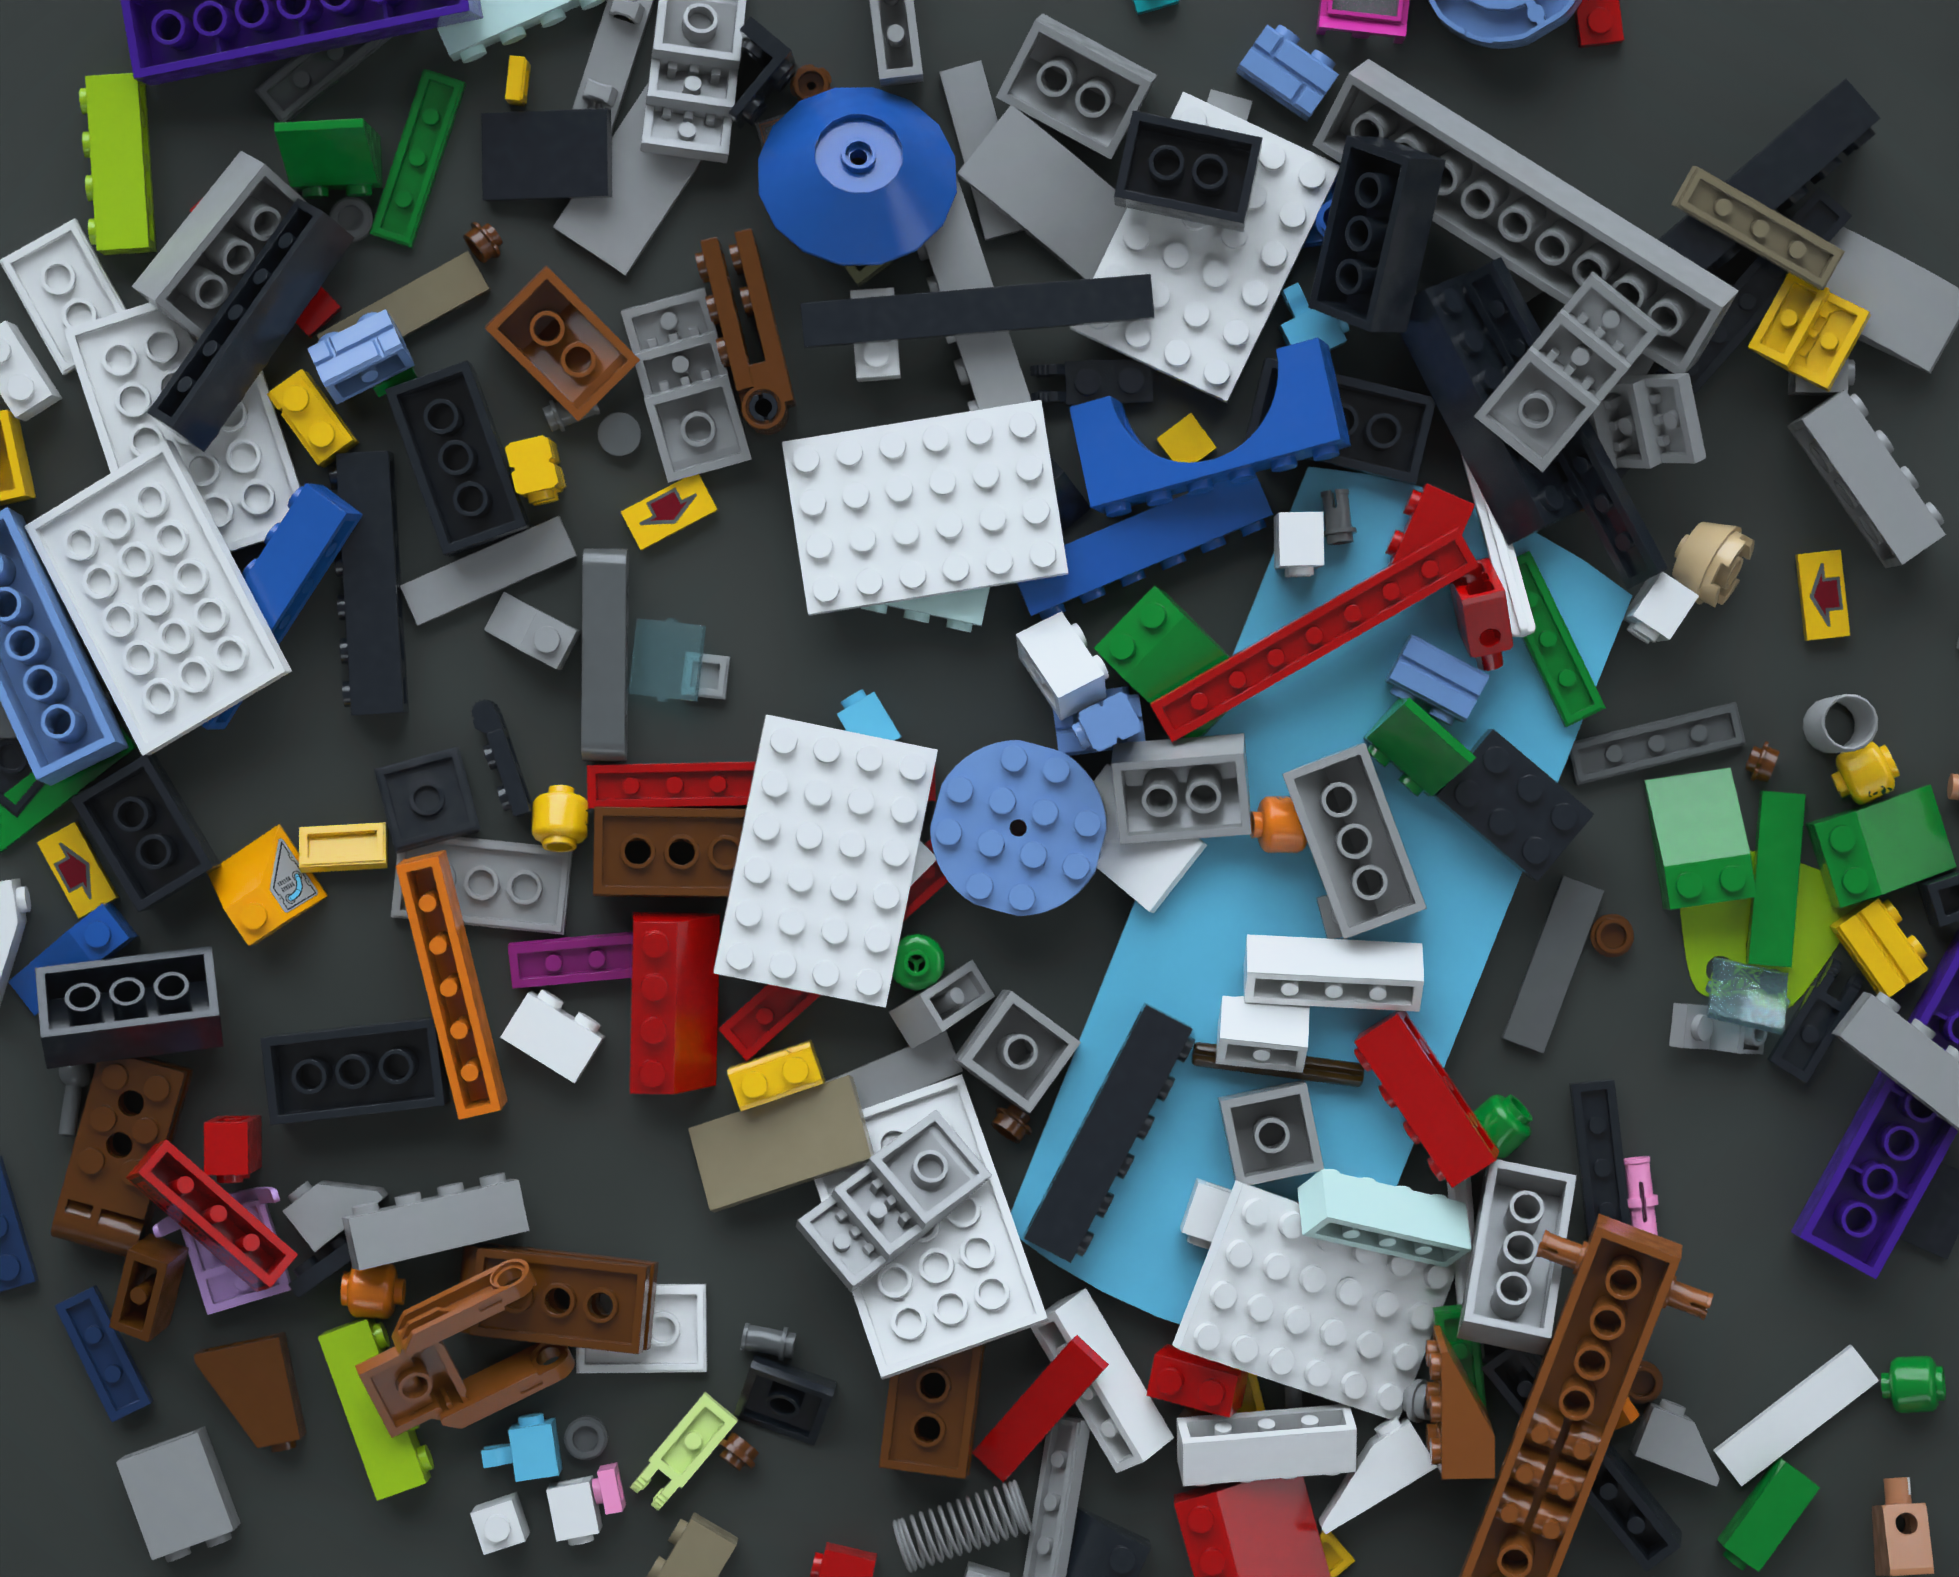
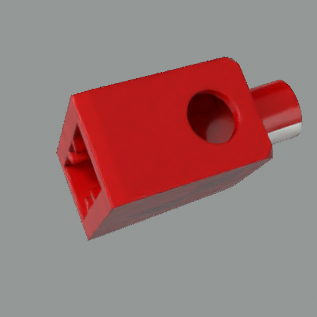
[1449,558,1513,671]

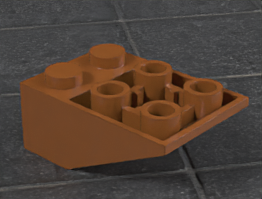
[1425,1325,1495,1479]

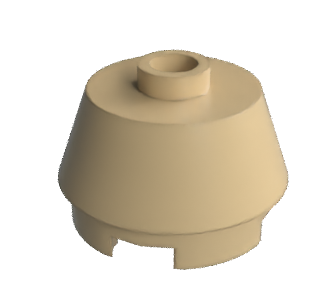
[1672,522,1755,607]

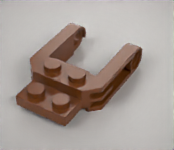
[355,1259,575,1438]

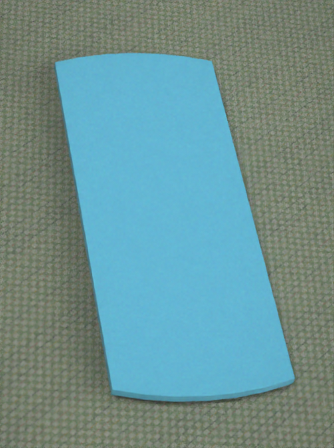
[1011,466,1633,1324]

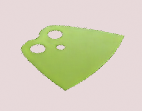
[1680,851,1862,1013]

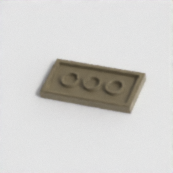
[688,1075,874,1213]

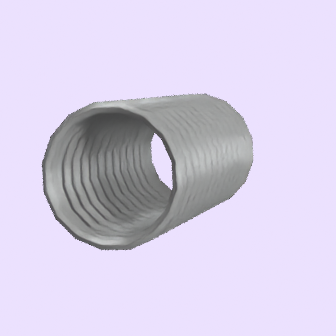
[1803,694,1878,753]
[892,1479,1033,1573]

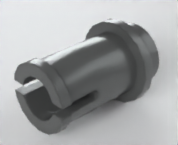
[542,399,601,432]
[1321,489,1357,545]
[740,1323,797,1361]

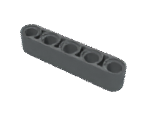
[581,548,629,762]

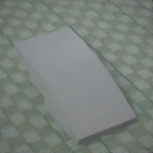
[640,0,746,163]
[957,104,1127,279]
[1825,227,1959,374]
[1474,271,1662,472]
[621,287,752,483]
[1588,373,1706,469]
[796,1110,992,1292]

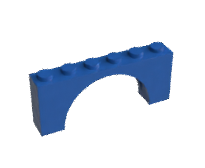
[1069,337,1351,517]

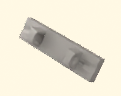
[572,0,655,135]

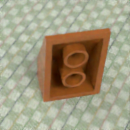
[485,265,640,422]

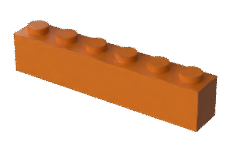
[396,850,508,1120]

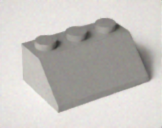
[996,14,1158,159]
[1111,733,1252,844]

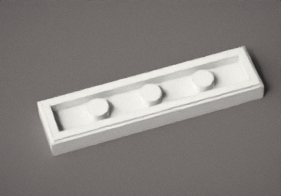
[1713,1345,1879,1486]

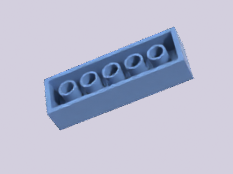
[0,507,129,786]

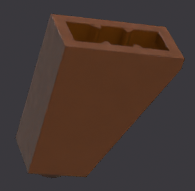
[193,1332,307,1452]

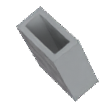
[116,1426,241,1562]

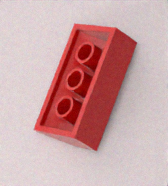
[629,912,720,1094]

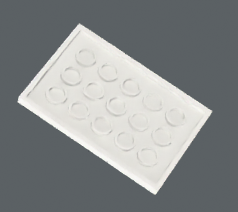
[1070,92,1340,403]
[64,302,301,553]
[782,400,1069,616]
[24,440,292,756]
[713,715,938,1008]
[814,1074,1049,1380]
[1172,1180,1455,1420]

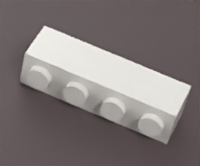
[1244,934,1424,1012]
[1030,1288,1174,1473]
[1177,1404,1357,1486]

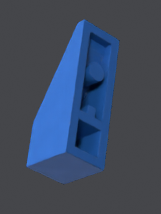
[8,902,138,1016]

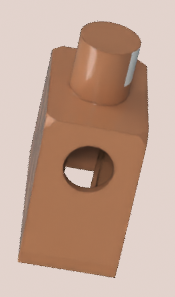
[1872,1477,1934,1576]

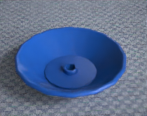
[758,87,957,266]

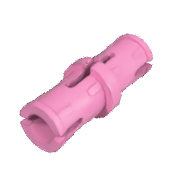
[1624,1156,1659,1236]

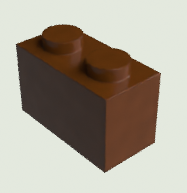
[109,1233,189,1342]

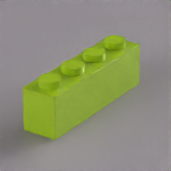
[79,73,157,255]
[318,1318,434,1501]

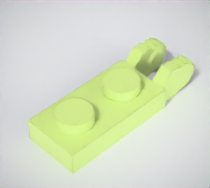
[630,1392,738,1511]

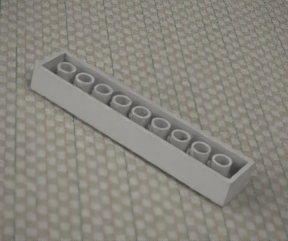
[1312,59,1739,374]

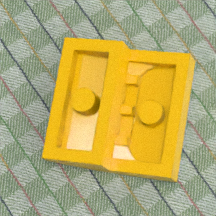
[1748,273,1871,392]

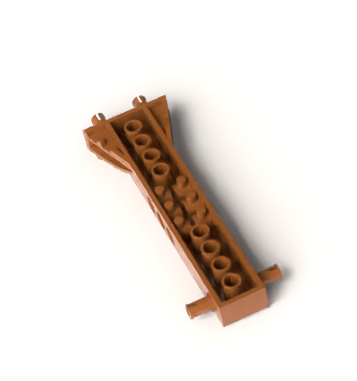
[1459,1214,1714,1577]

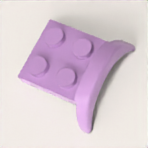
[153,1186,291,1315]

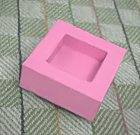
[592,1462,626,1515]

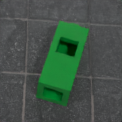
[1717,1457,1820,1572]

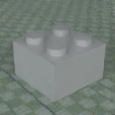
[952,990,1081,1113]
[1218,1080,1324,1185]

